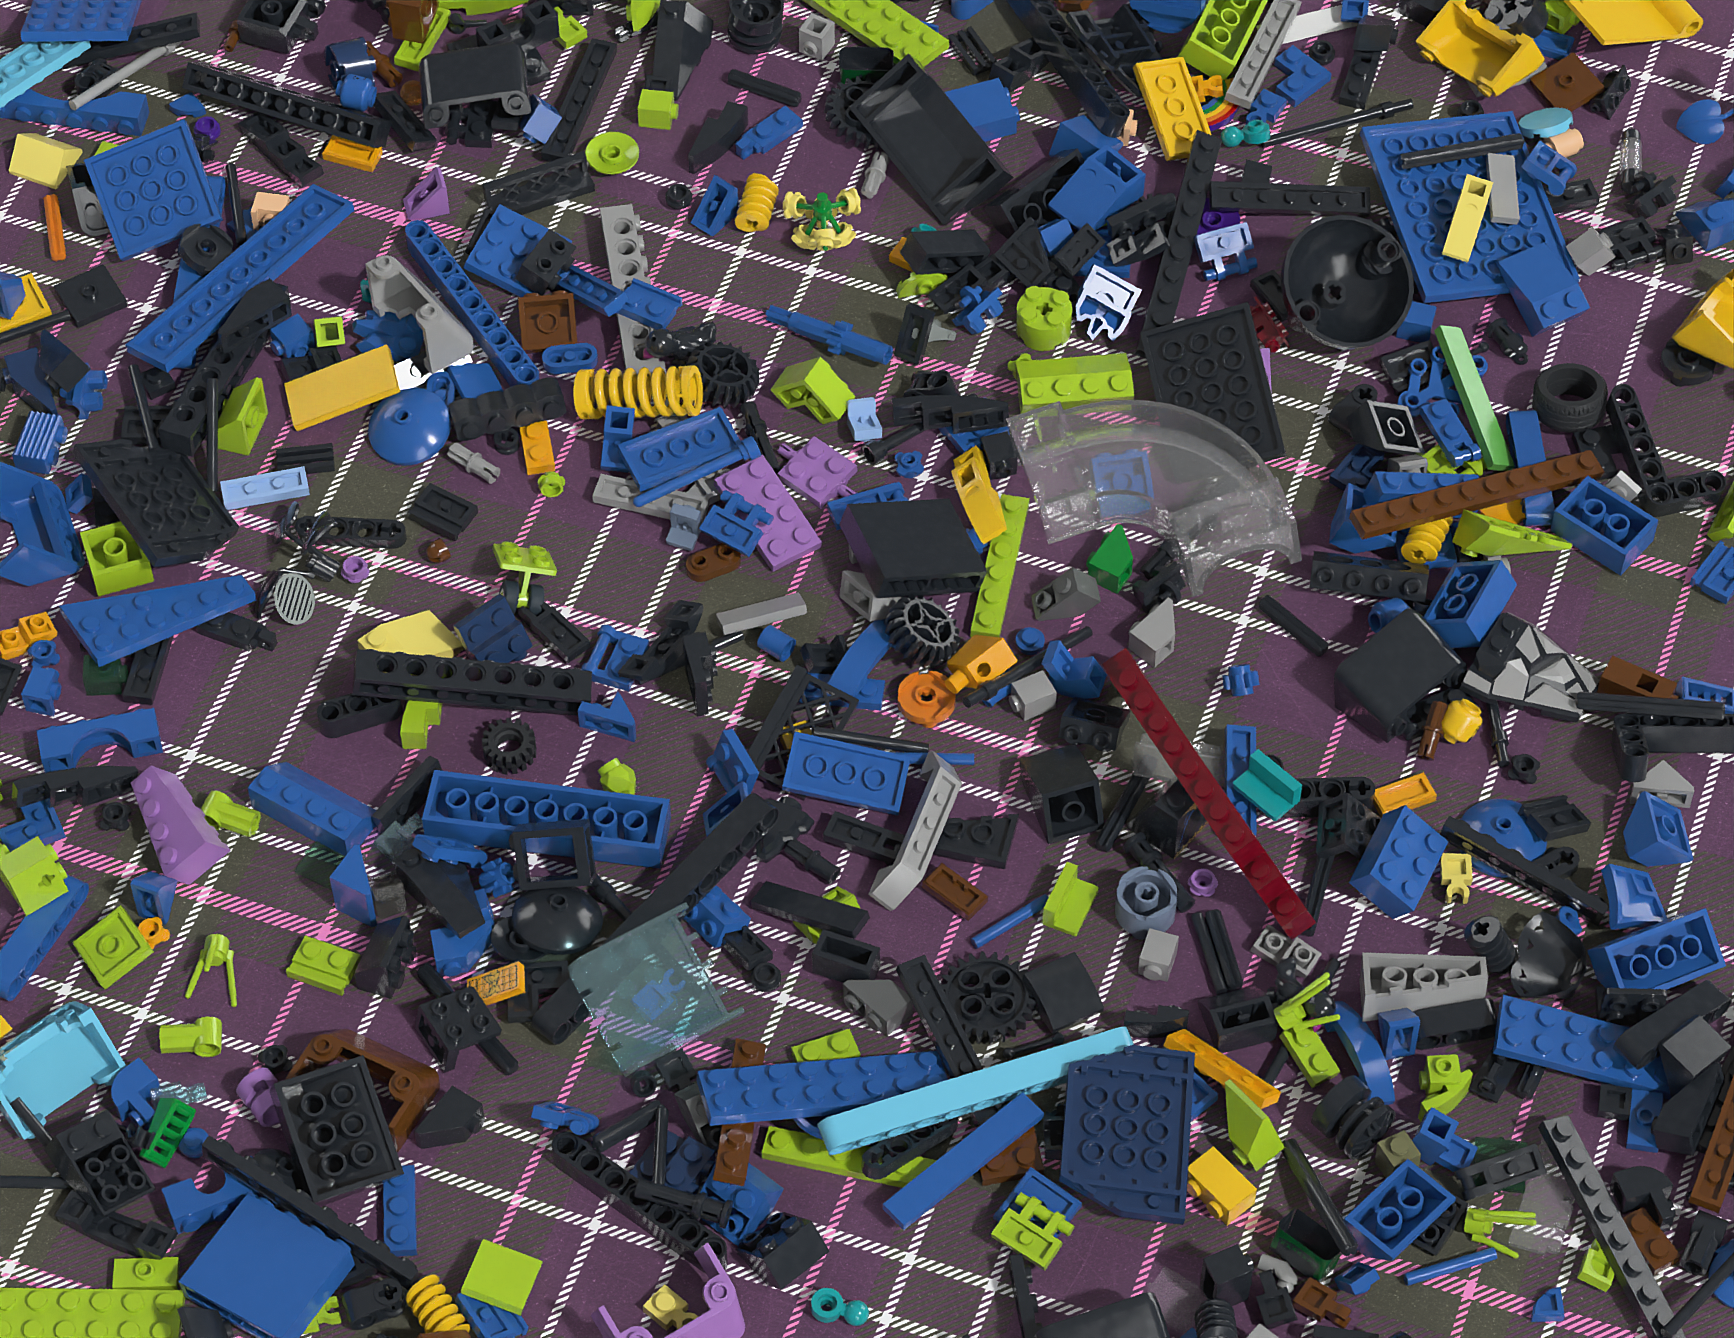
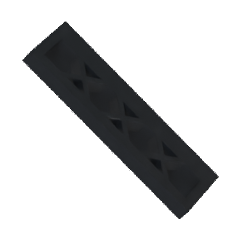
[483,151,595,215]

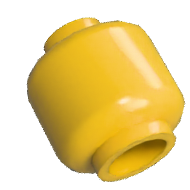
[1441,699,1483,744]

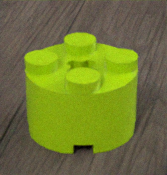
[1016,286,1072,351]

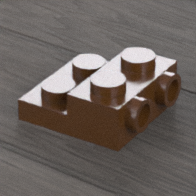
[518,291,578,353]

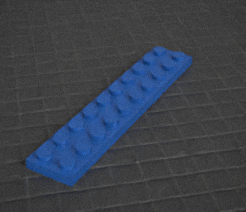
[126,184,355,373]

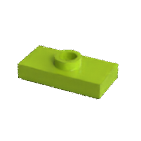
[112,1257,180,1290]

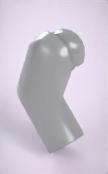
[1257,1254,1297,1293]

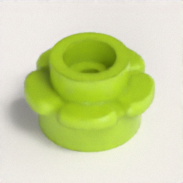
[537,471,565,497]

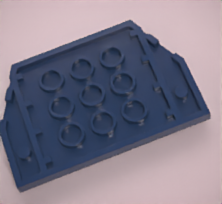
[1059,1045,1195,1225]

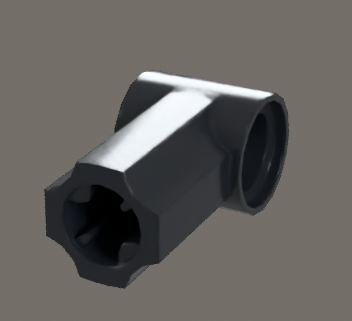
[1680,1209,1729,1276]

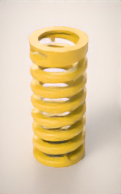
[573,365,703,420]

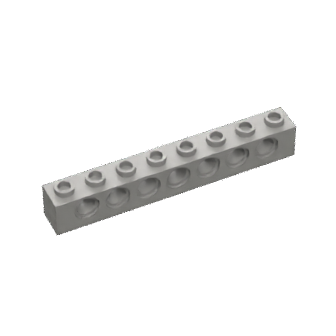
[600,204,666,376]

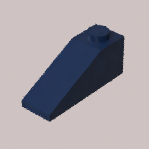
[2,347,58,416]

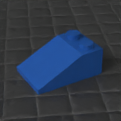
[1496,242,1590,337]

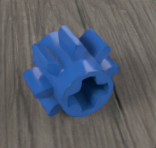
[1222,664,1260,696]
[479,858,515,898]

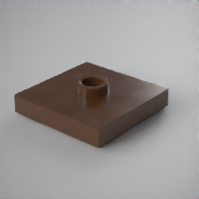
[1530,52,1605,112]

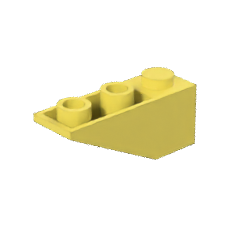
[1442,174,1493,262]

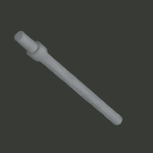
[69,41,184,110]

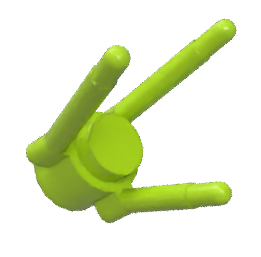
[185,934,237,1007]
[1273,972,1340,1033]
[1464,1207,1537,1259]

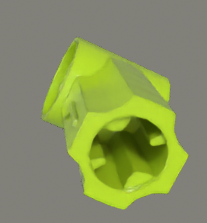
[201,791,261,837]
[159,1017,222,1057]

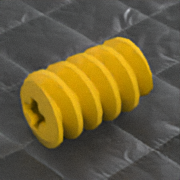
[735,173,779,233]
[1401,517,1454,564]
[405,1274,470,1333]

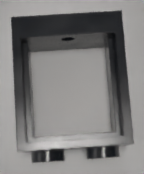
[509,819,597,890]

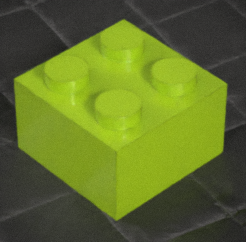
[80,521,154,597]

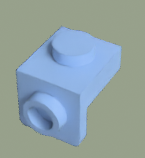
[847,397,882,442]

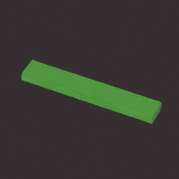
[1434,325,1515,471]

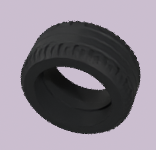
[1532,363,1608,433]

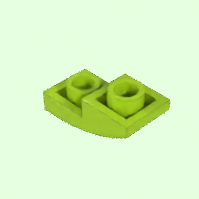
[1418,1069,1473,1121]

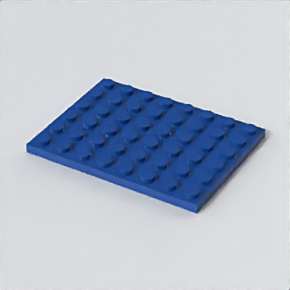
[1360,111,1580,303]

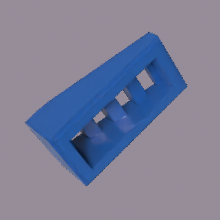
[1675,677,1734,714]

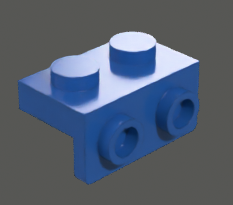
[683,886,751,948]

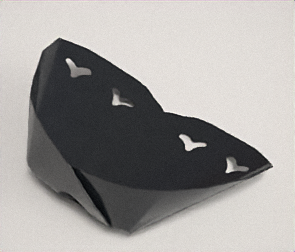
[1510,911,1587,999]

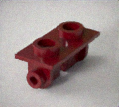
[1250,296,1291,353]

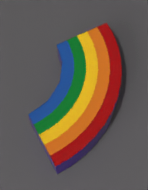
[1201,78,1241,131]

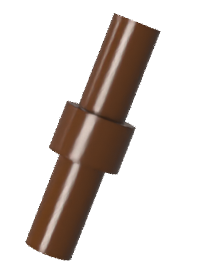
[223,7,244,52]

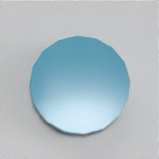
[1519,108,1573,138]

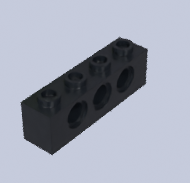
[1309,551,1429,602]

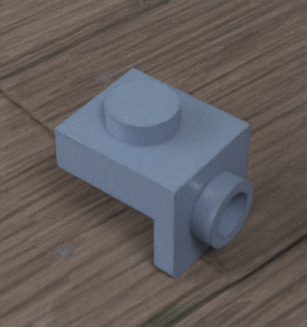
[666,503,702,551]

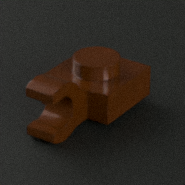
[1293,1277,1352,1329]

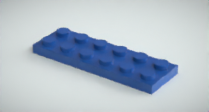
[1493,995,1671,1100]

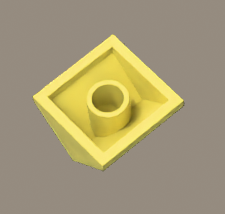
[9,133,83,190]

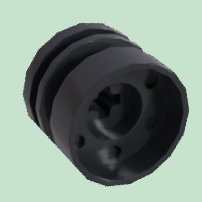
[727,0,784,54]
[1311,1075,1396,1160]

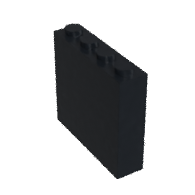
[839,498,987,598]

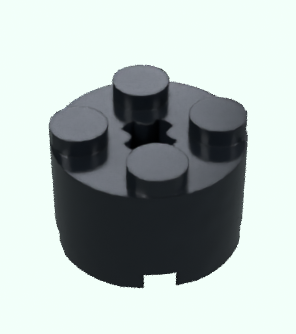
[1485,0,1549,39]

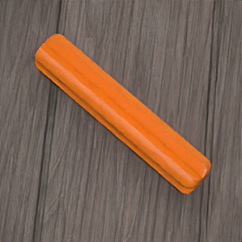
[43,194,66,261]

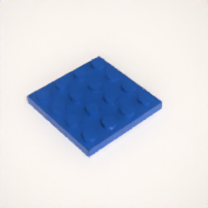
[21,0,142,42]
[84,119,223,261]

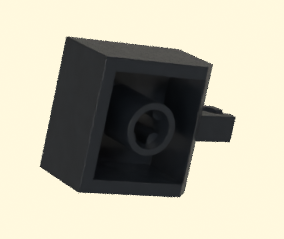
[237,0,319,54]

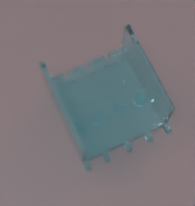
[567,902,745,1077]

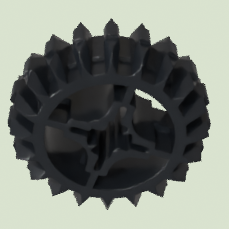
[685,340,760,409]
[884,594,961,669]

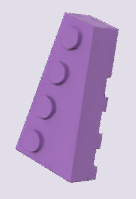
[131,766,231,885]

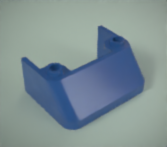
[0,462,85,586]

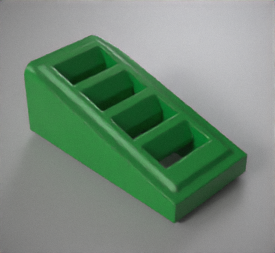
[139,1098,196,1168]

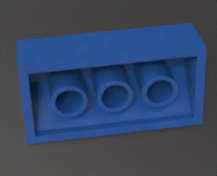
[248,762,377,857]
[1587,908,1726,990]

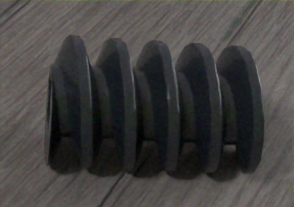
[1464,915,1519,974]
[1194,1298,1238,1338]

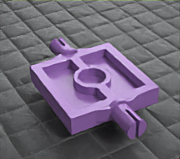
[777,436,858,509]

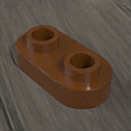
[686,543,741,582]

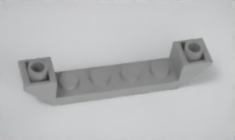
[868,751,962,911]

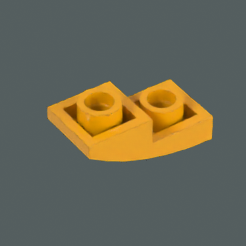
[0,612,57,660]

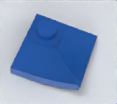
[1601,864,1668,930]

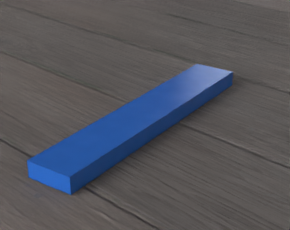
[882,1092,1044,1230]

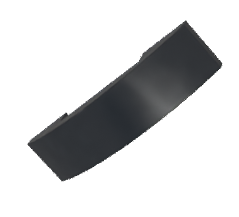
[618,600,704,681]
[55,1190,178,1260]

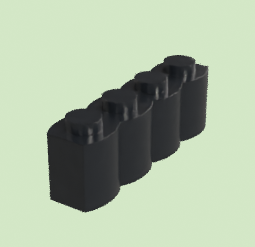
[448,377,567,441]

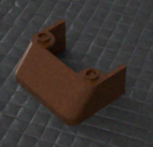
[286,1029,440,1152]

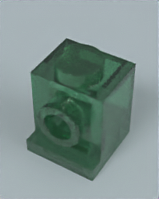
[83,655,128,696]

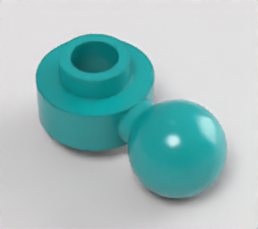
[1221,120,1270,147]
[810,1288,869,1326]

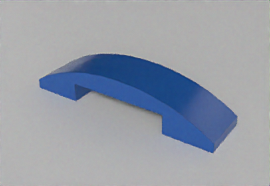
[828,619,896,697]
[1323,1001,1395,1105]

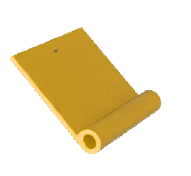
[1563,0,1703,45]

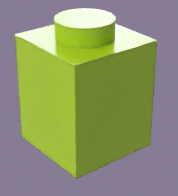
[638,89,679,130]
[313,316,345,348]

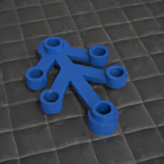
[1397,346,1488,417]

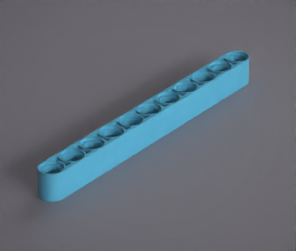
[817,1027,1134,1155]

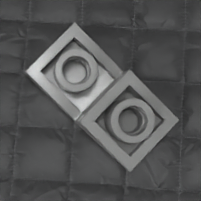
[1250,924,1322,978]

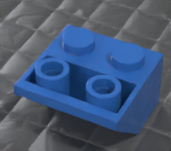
[700,1163,784,1246]

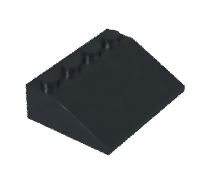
[269,1055,404,1206]

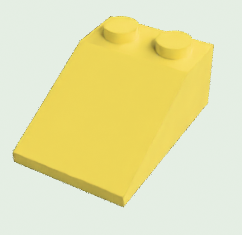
[357,610,464,676]

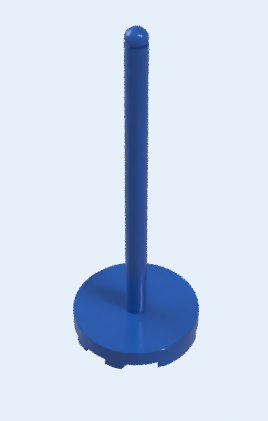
[1129,0,1206,33]

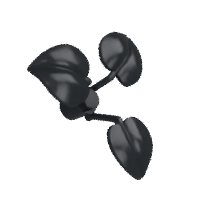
[254,501,340,620]

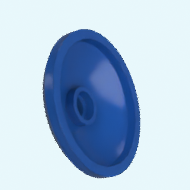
[368,388,451,466]
[1459,799,1547,878]

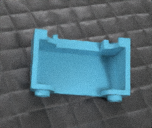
[0,1001,126,1140]

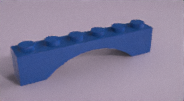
[0,88,150,136]

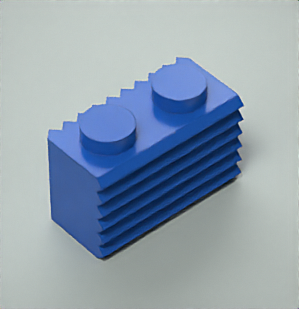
[12,410,68,474]

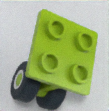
[492,542,557,617]

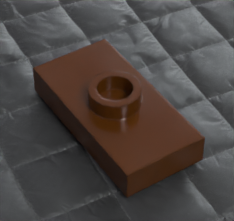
[922,863,988,921]

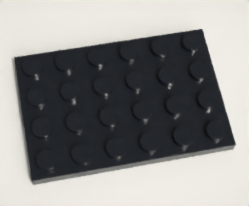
[1140,302,1287,486]

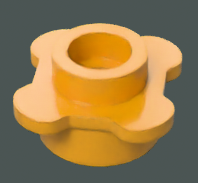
[138,917,170,949]

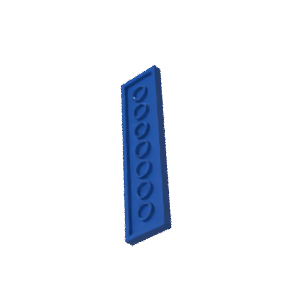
[696,1051,948,1126]

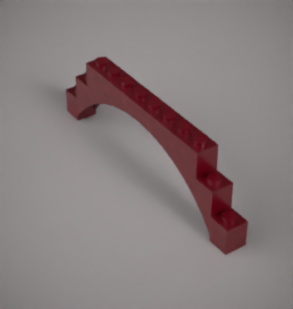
[1102,648,1316,940]

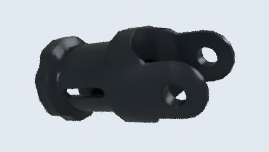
[1486,318,1529,365]

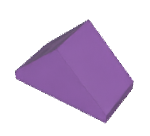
[403,167,450,221]

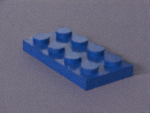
[617,407,741,492]
[782,732,911,816]

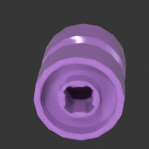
[236,1068,279,1127]

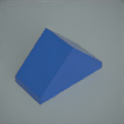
[691,175,738,236]
[702,781,749,836]
[130,871,178,925]
[1377,1008,1420,1060]

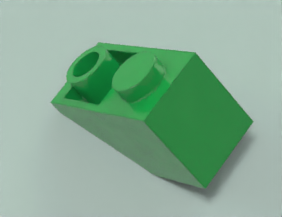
[1086,524,1133,594]

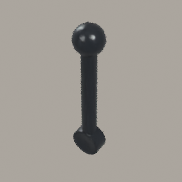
[1443,342,1489,375]
[1002,1032,1064,1060]

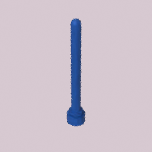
[633,436,761,507]

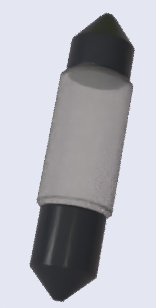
[1620,127,1642,194]

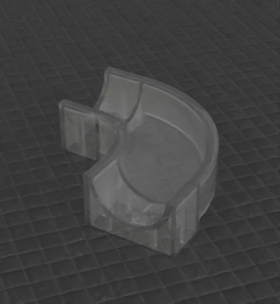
[1006,400,1302,597]

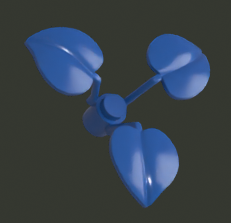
[1676,99,1734,144]

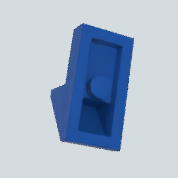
[578,691,637,742]

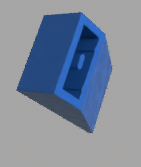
[1048,144,1146,231]

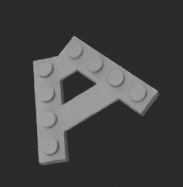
[592,414,725,523]

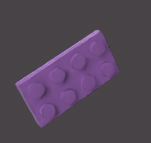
[714,455,822,572]

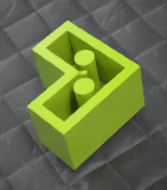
[770,357,856,424]

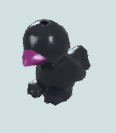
[643,322,716,368]
[1267,957,1336,1032]

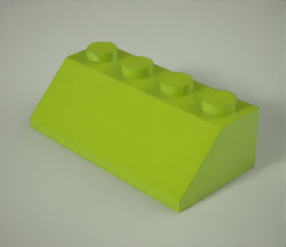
[1015,353,1134,416]

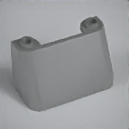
[365,255,474,374]

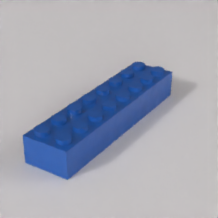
[422,770,671,869]

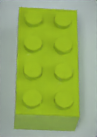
[1178,0,1268,80]

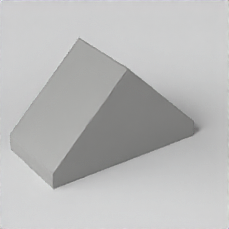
[1630,760,1694,808]

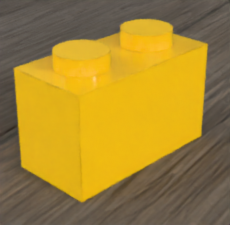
[1187,1146,1257,1226]

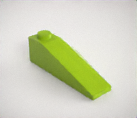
[1452,509,1572,557]

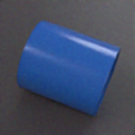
[757,625,796,662]

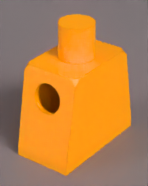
[945,635,1017,694]

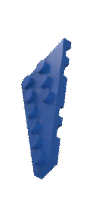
[59,575,256,667]

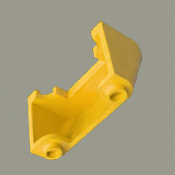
[1416,0,1545,98]
[1672,268,1734,370]

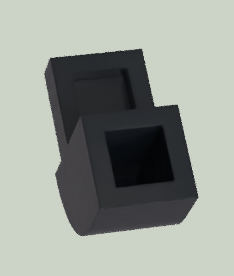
[1609,1166,1676,1233]

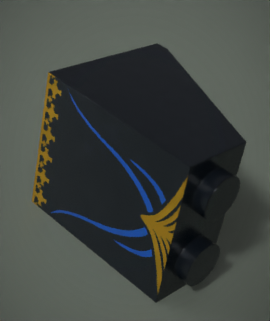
[1127,776,1208,859]

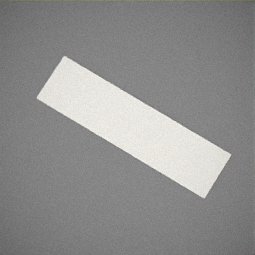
[1256,5,1374,44]

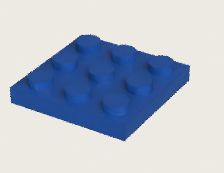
[464,204,572,297]

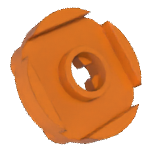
[898,671,956,728]

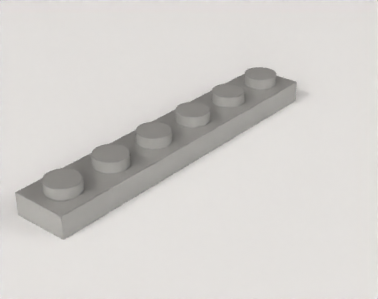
[1224,0,1302,109]

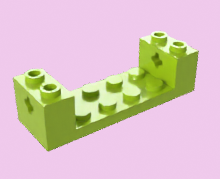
[0,781,69,916]

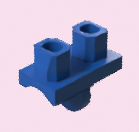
[952,286,1004,335]
[59,363,108,420]

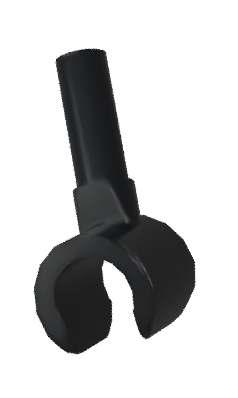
[448,13,487,34]

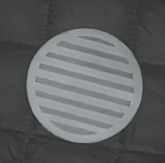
[274,573,315,625]

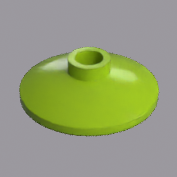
[585,132,639,174]

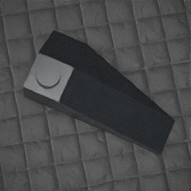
[653,0,714,101]
[392,847,485,939]

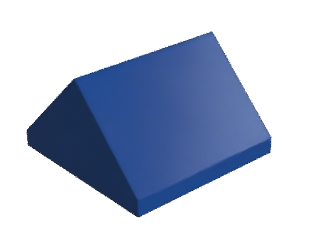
[1049,115,1124,161]
[329,844,377,927]

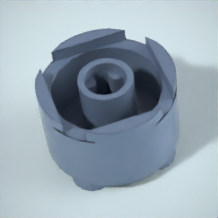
[1115,867,1177,940]

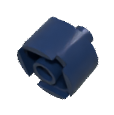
[324,37,376,94]

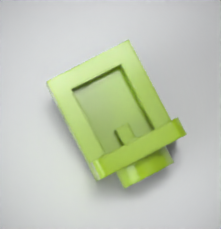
[1419,1054,1462,1097]

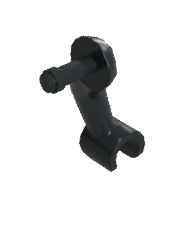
[116,1122,156,1150]

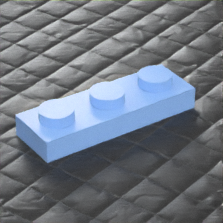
[220,466,310,510]

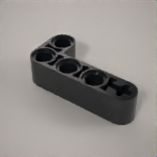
[1258,754,1376,818]

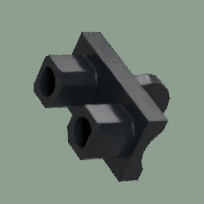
[1624,171,1677,219]
[1132,561,1186,614]

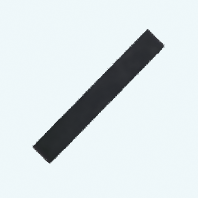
[552,1132,728,1274]

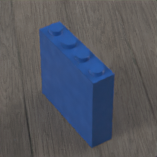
[178,1193,355,1338]

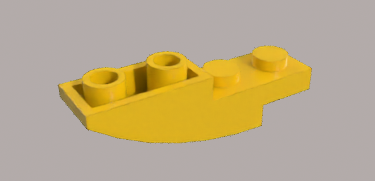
[951,445,1007,544]

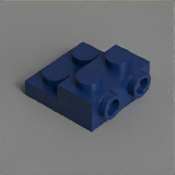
[453,594,533,663]
[630,1130,716,1195]

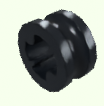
[494,428,520,455]

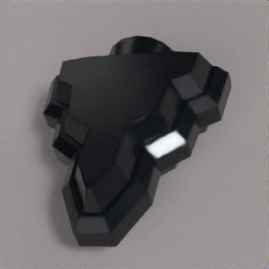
[756,796,815,863]

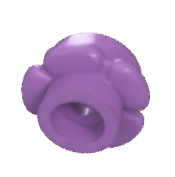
[341,556,370,583]
[1188,869,1218,897]

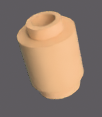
[1543,128,1584,158]

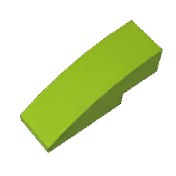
[400,677,445,749]

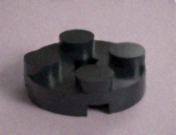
[177,224,233,277]
[1660,338,1717,387]

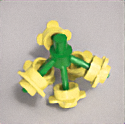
[783,188,861,251]

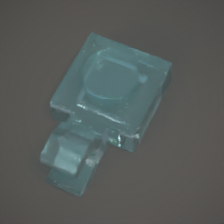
[373,813,422,862]
[150,1081,208,1116]

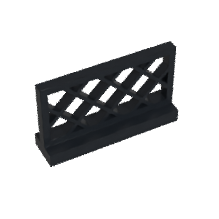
[747,665,859,801]

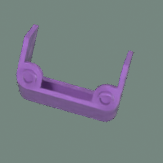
[591,1243,745,1338]

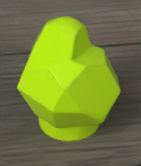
[598,758,636,795]

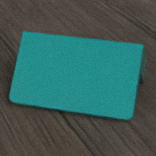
[1233,749,1302,821]

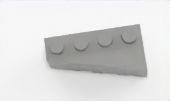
[1359,952,1488,1022]

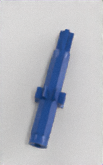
[765,305,893,365]

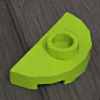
[896,272,948,298]

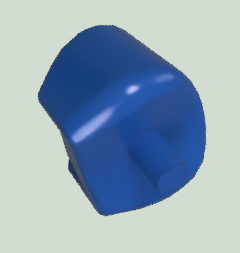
[1556,906,1582,935]

